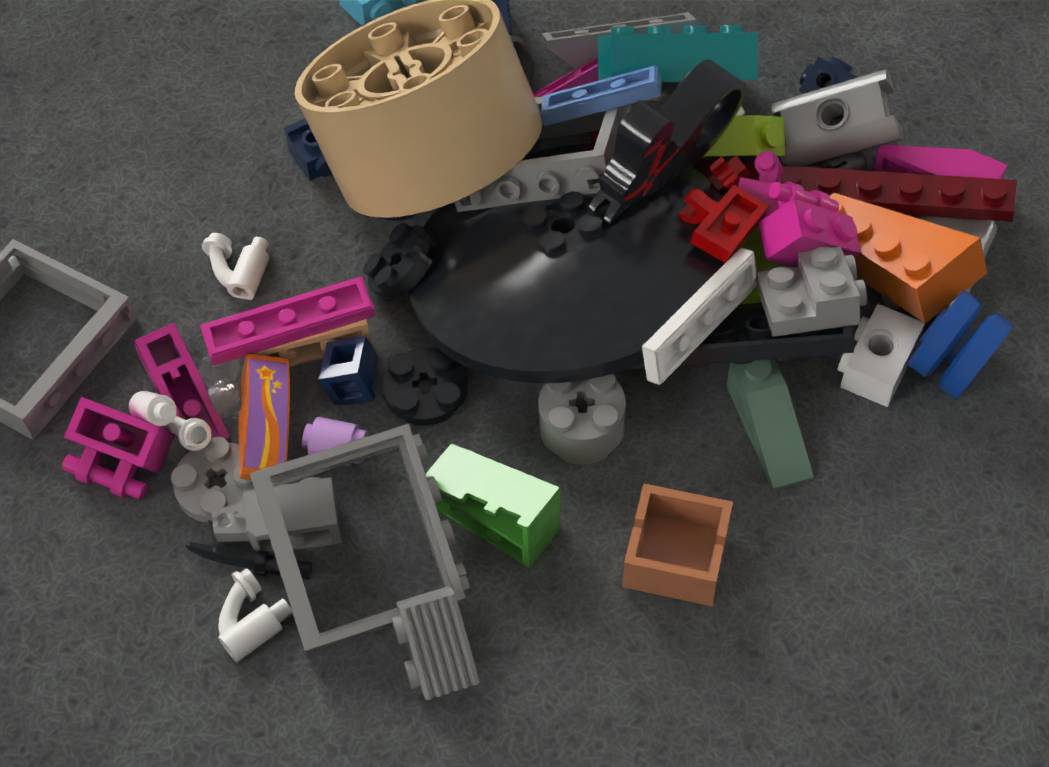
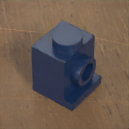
[284,119,332,181]
[318,335,378,405]

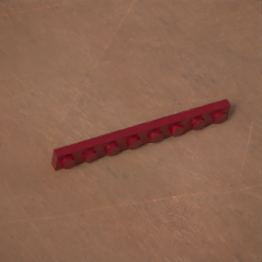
[693,160,1017,222]

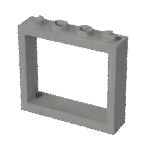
[454,96,632,212]
[0,239,137,440]
[249,424,470,653]

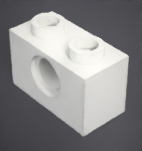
[838,304,925,407]

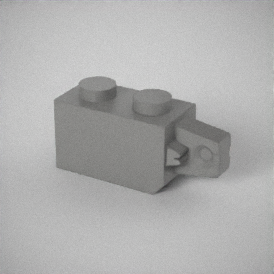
[212,477,342,554]

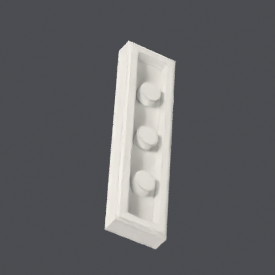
[642,248,757,385]

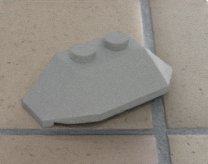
[542,12,697,69]

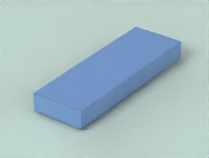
[540,65,662,126]

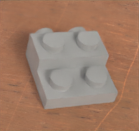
[756,246,867,337]

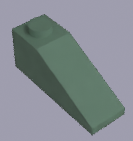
[726,359,814,491]

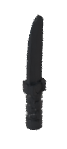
[186,542,313,580]

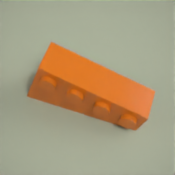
[829,193,988,323]

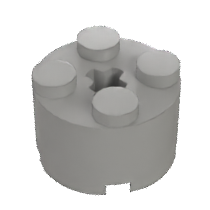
[538,373,626,465]

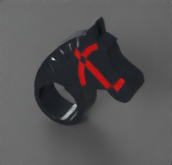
[588,59,746,224]

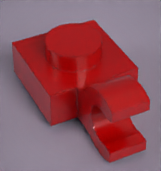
[708,156,751,197]

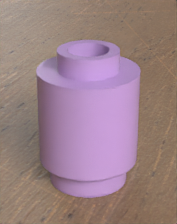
[302,417,369,467]

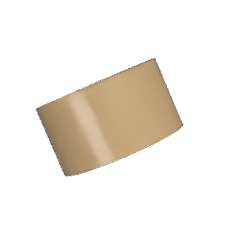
[295,0,543,218]

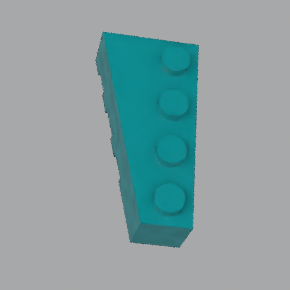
[597,25,758,82]

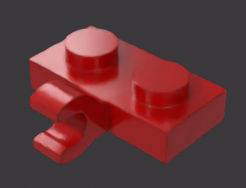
[678,185,770,263]

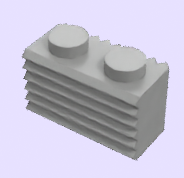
[391,586,480,700]

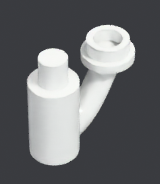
[202,233,269,300]
[129,391,211,451]
[218,568,293,663]

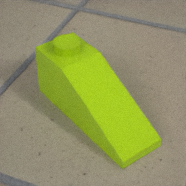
[701,115,785,161]

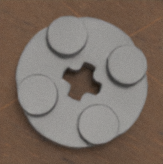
[171,437,254,523]

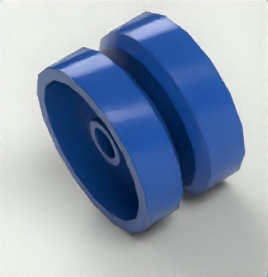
[907,289,1014,400]

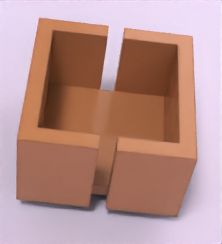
[623,483,733,606]

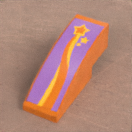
[238,353,290,480]

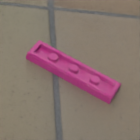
[200,276,376,366]

